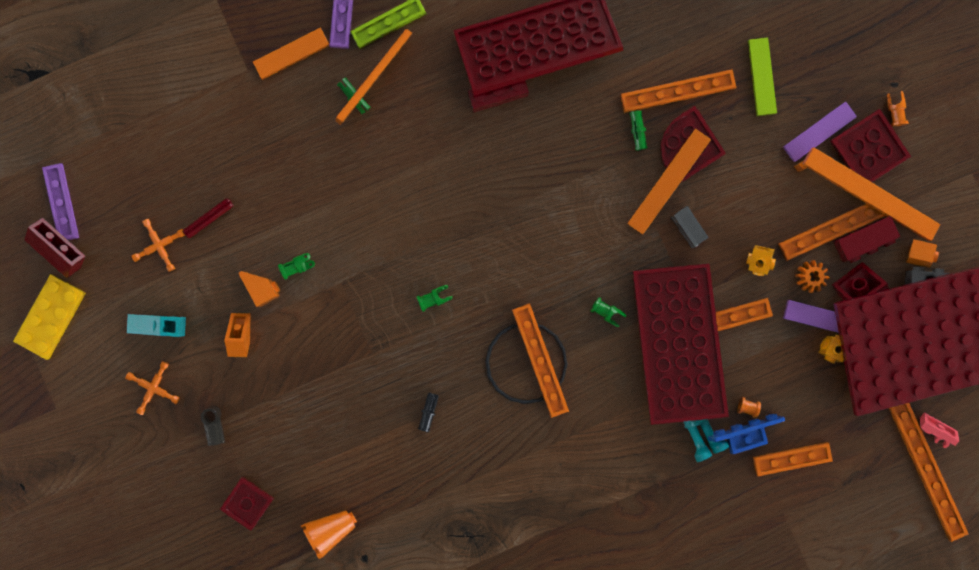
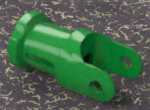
[278,253,315,280]
[416,285,453,312]
[590,297,627,327]

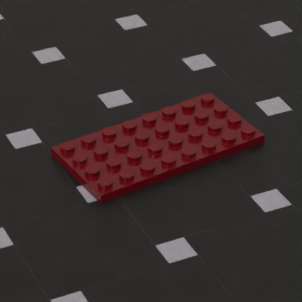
[453,0,623,96]
[632,263,729,425]

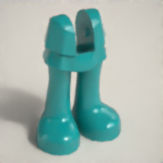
[684,419,729,462]

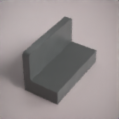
[671,206,709,248]

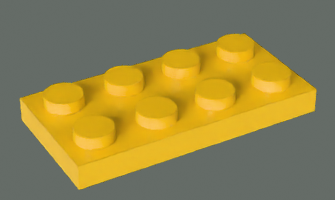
[13,274,86,360]

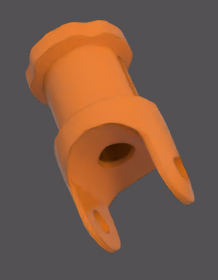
[887,91,909,127]

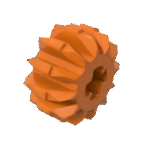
[795,260,830,293]

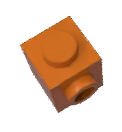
[906,239,939,268]

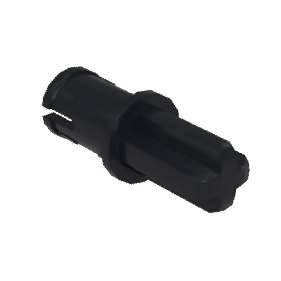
[417,393,439,432]

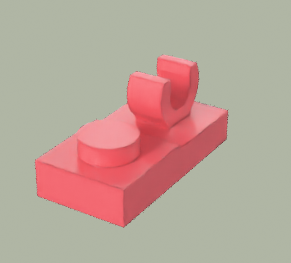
[920,412,959,448]

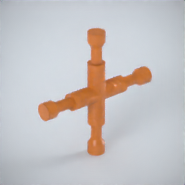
[131,219,185,272]
[125,361,180,415]

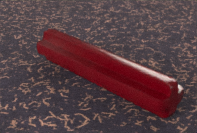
[183,198,234,238]

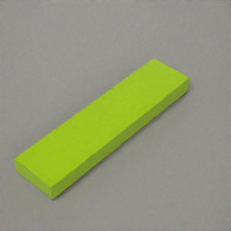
[350,0,426,49]
[748,38,777,116]

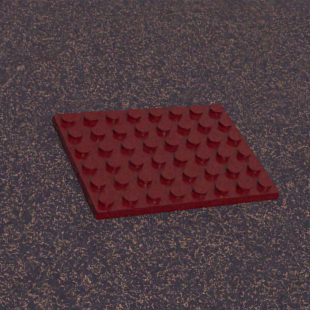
[833,267,979,416]

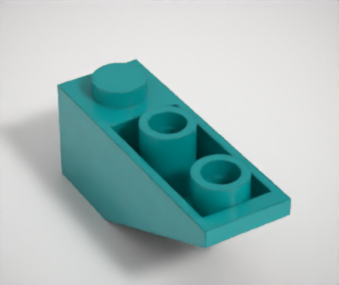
[127,314,186,337]

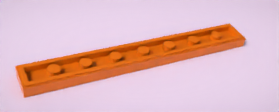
[802,147,941,241]
[889,403,969,542]

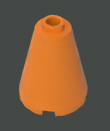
[301,511,357,559]

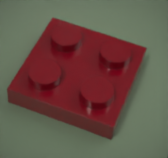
[220,477,274,531]

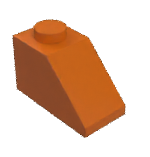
[238,271,280,307]
[224,313,251,357]

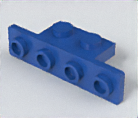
[708,414,785,454]

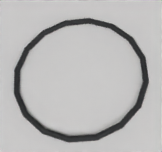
[485,324,567,404]

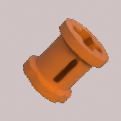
[737,397,761,419]

